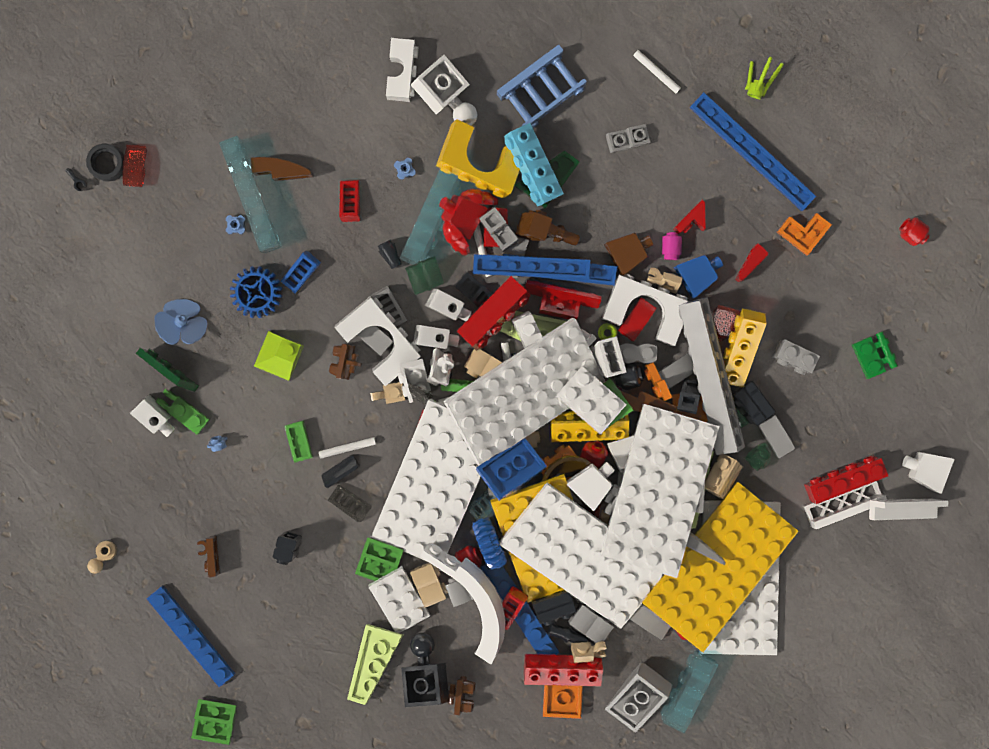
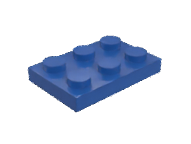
[476,438,547,501]

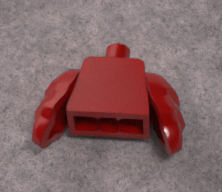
[439,188,498,256]

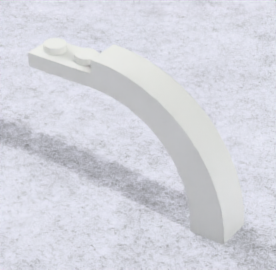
[420,543,505,664]

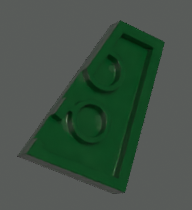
[515,151,580,209]
[136,348,199,392]

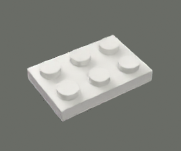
[556,366,627,434]
[368,566,430,633]

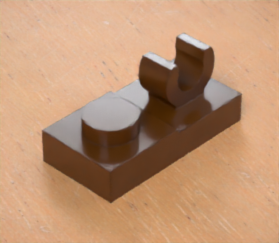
[197,536,220,577]

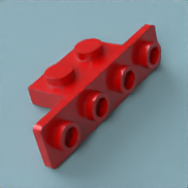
[525,280,602,320]

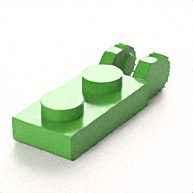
[155,388,210,435]

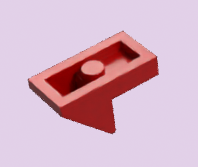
[673,200,706,234]

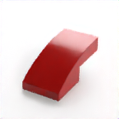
[618,297,657,342]

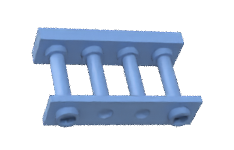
[497,45,587,128]

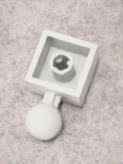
[411,55,477,126]

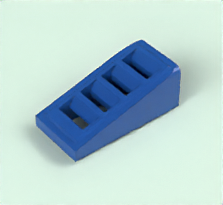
[281,251,321,293]

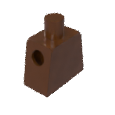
[604,233,653,276]

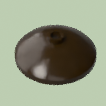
[542,456,592,508]

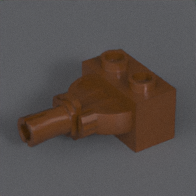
[515,210,580,246]

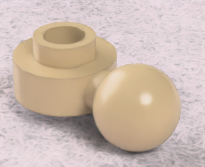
[87,541,117,574]

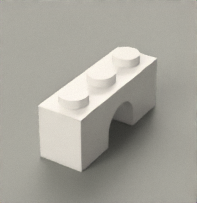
[386,38,419,102]

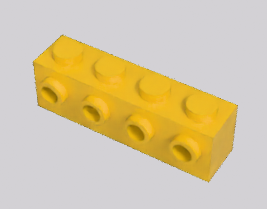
[723,308,767,387]
[550,411,629,442]

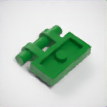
[851,331,898,379]

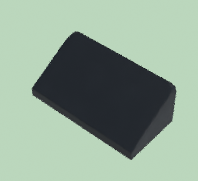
[321,455,360,488]

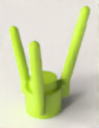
[745,57,784,99]

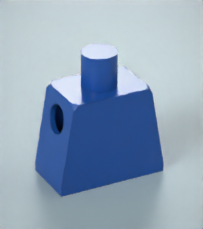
[673,255,723,299]

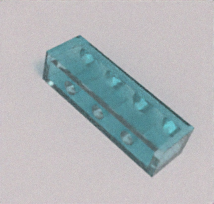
[661,650,719,733]

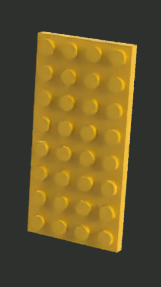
[641,482,798,652]

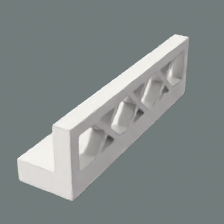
[803,481,887,529]
[869,498,948,520]

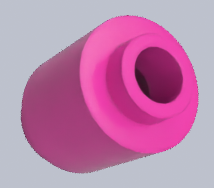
[662,232,682,260]

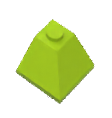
[254,331,304,381]

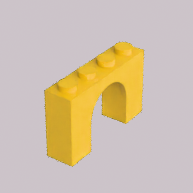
[436,119,520,198]

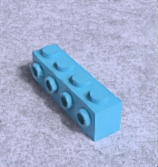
[504,123,564,207]

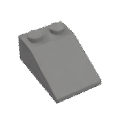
[605,662,672,733]

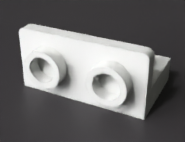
[398,359,431,403]

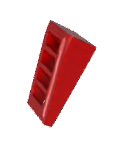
[339,180,360,222]
[735,243,768,282]
[502,586,528,631]

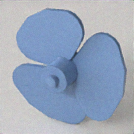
[154,299,207,345]

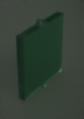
[405,256,444,295]

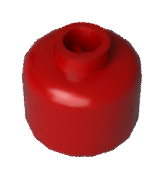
[899,217,930,246]
[580,441,608,468]
[455,545,483,568]

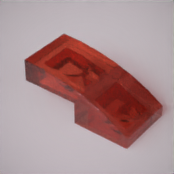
[123,145,147,187]

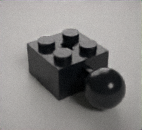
[401,633,449,707]

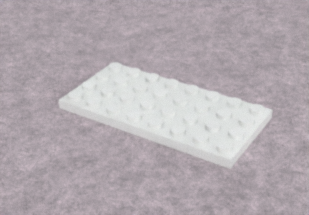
[444,318,606,466]
[371,399,481,561]
[600,404,719,578]
[499,483,664,628]
[699,500,781,655]

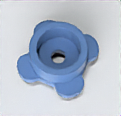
[394,158,416,179]
[226,215,245,234]
[207,436,227,452]

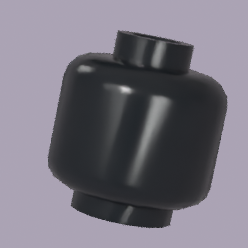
[615,363,644,390]

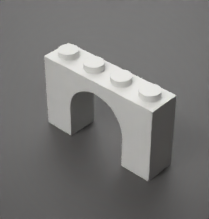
[601,274,689,346]
[335,296,421,386]

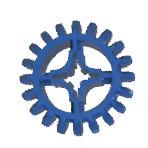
[230,266,283,318]
[472,517,507,570]

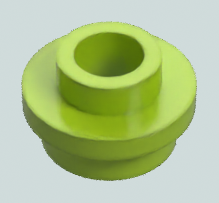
[598,323,617,340]

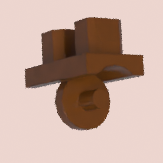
[329,344,362,380]
[448,676,476,715]

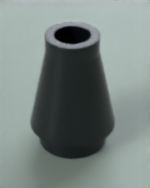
[377,239,401,269]

